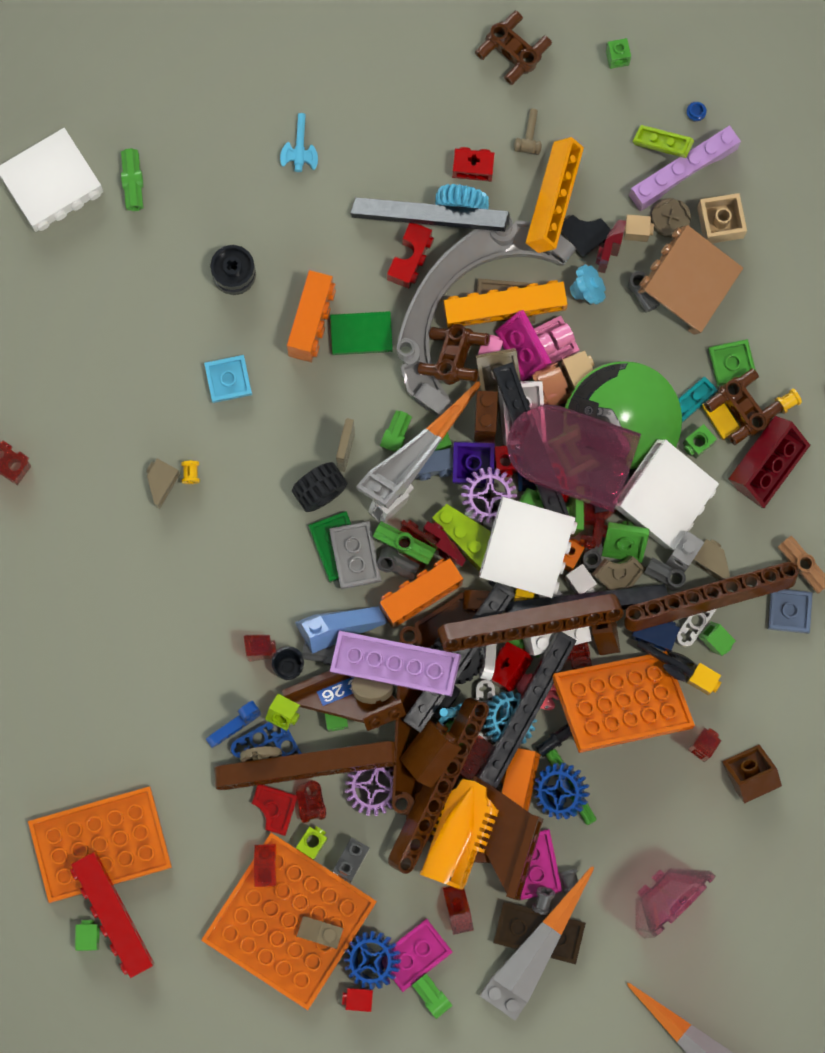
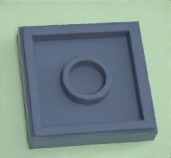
[768,589,813,634]

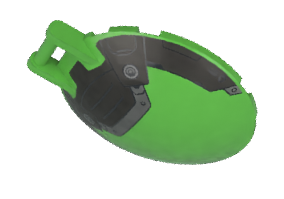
[547,361,682,479]

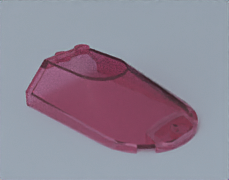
[507,405,641,512]
[636,868,716,938]

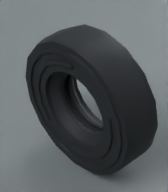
[433,685,461,720]

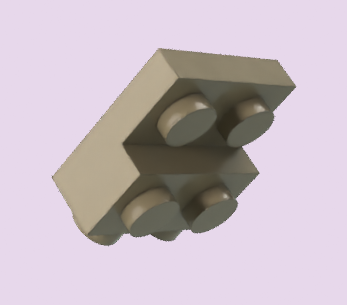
[475,348,521,393]

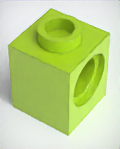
[265,694,300,731]
[296,826,328,860]

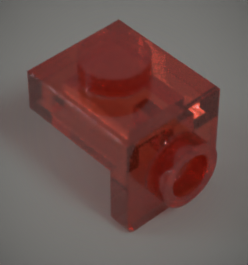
[579,517,607,549]

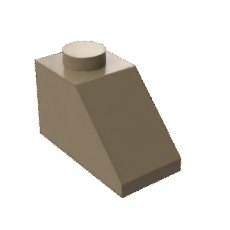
[146,458,180,509]
[691,539,731,581]
[297,916,343,949]

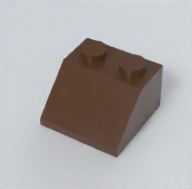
[722,744,782,804]

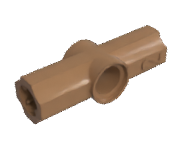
[777,536,825,594]

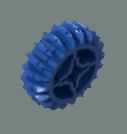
[533,763,590,820]
[344,931,401,990]

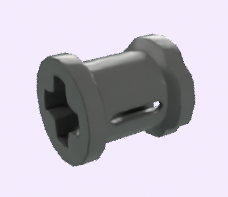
[559,869,578,894]
[532,887,555,915]

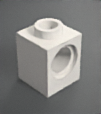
[565,564,597,594]

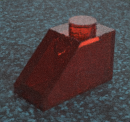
[244,635,276,662]
[688,728,722,762]
[443,886,474,935]

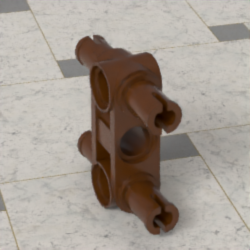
[475,10,552,85]
[418,324,490,385]
[704,368,783,445]

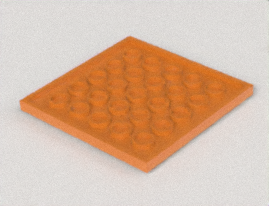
[201,833,377,1010]

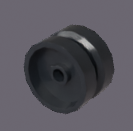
[210,245,256,295]

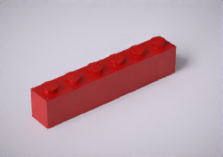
[70,851,154,978]

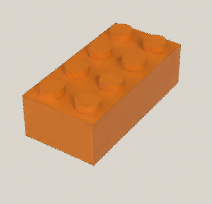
[287,270,336,363]
[380,558,463,629]

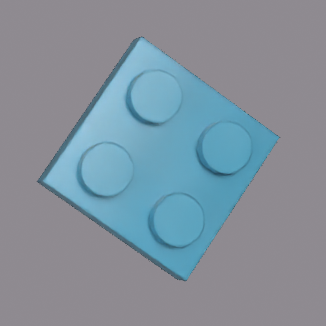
[204,355,252,403]

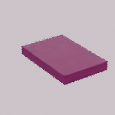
[495,310,552,381]
[521,829,562,900]
[382,919,453,992]

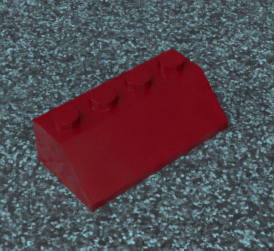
[728,416,811,508]

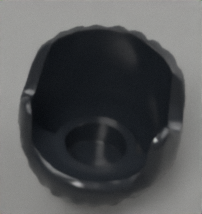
[271,646,304,680]

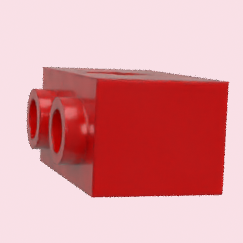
[452,147,495,182]
[490,642,533,692]

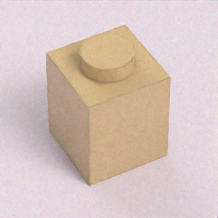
[624,215,654,242]

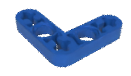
[206,701,261,748]
[231,722,302,758]

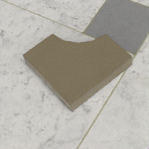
[592,555,646,590]

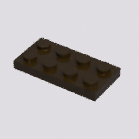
[493,902,586,965]

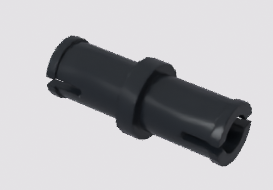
[535,723,572,757]

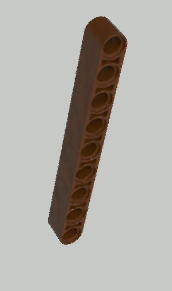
[624,562,799,632]
[438,594,624,652]
[388,697,489,874]
[214,741,397,790]

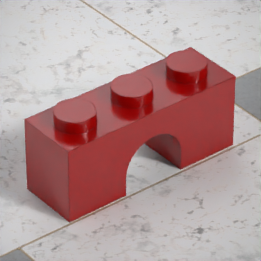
[387,223,434,289]

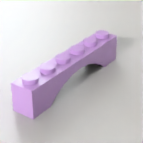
[629,125,741,212]

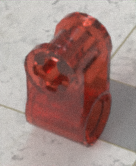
[568,642,592,670]
[296,780,326,823]

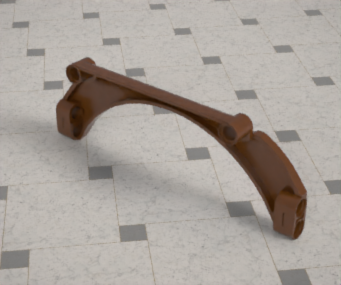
[392,590,491,863]

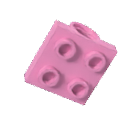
[534,315,580,366]

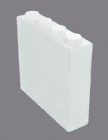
[0,128,104,232]
[612,439,719,550]
[479,496,577,598]

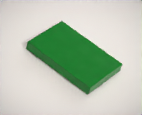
[330,311,393,355]
[308,511,351,583]

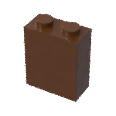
[474,391,498,443]
[400,719,461,788]

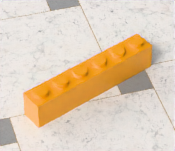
[525,137,584,253]
[444,280,568,328]

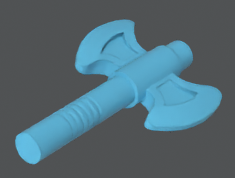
[280,113,318,172]
[438,702,463,724]

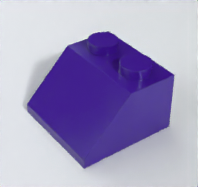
[453,442,495,488]

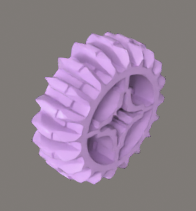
[461,467,517,523]
[345,767,398,816]

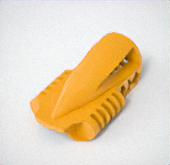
[420,779,499,890]

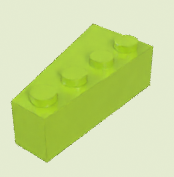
[432,504,491,572]

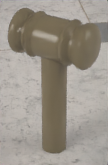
[514,108,542,155]

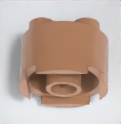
[532,363,571,409]

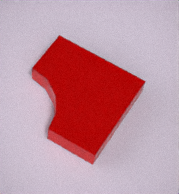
[252,785,298,836]

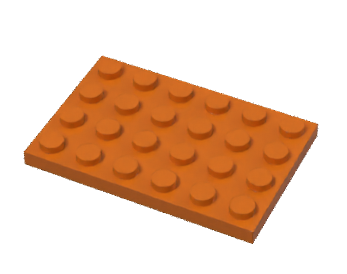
[552,651,695,753]
[28,786,172,903]

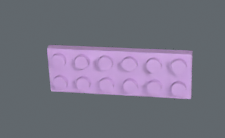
[330,631,461,697]

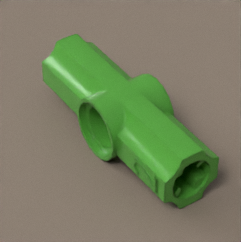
[121,148,144,211]
[373,521,436,565]

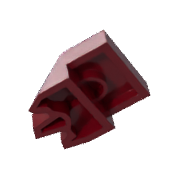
[595,220,626,273]
[423,521,466,567]

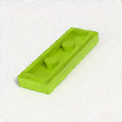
[632,125,694,158]

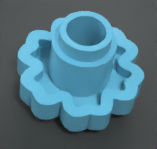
[570,264,606,305]

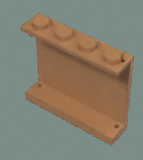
[638,225,743,335]

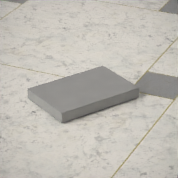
[329,521,381,590]

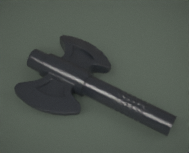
[636,640,695,682]

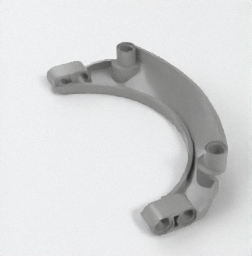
[397,216,576,418]

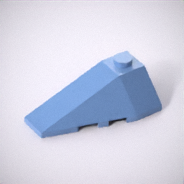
[295,606,388,653]

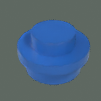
[687,102,707,121]

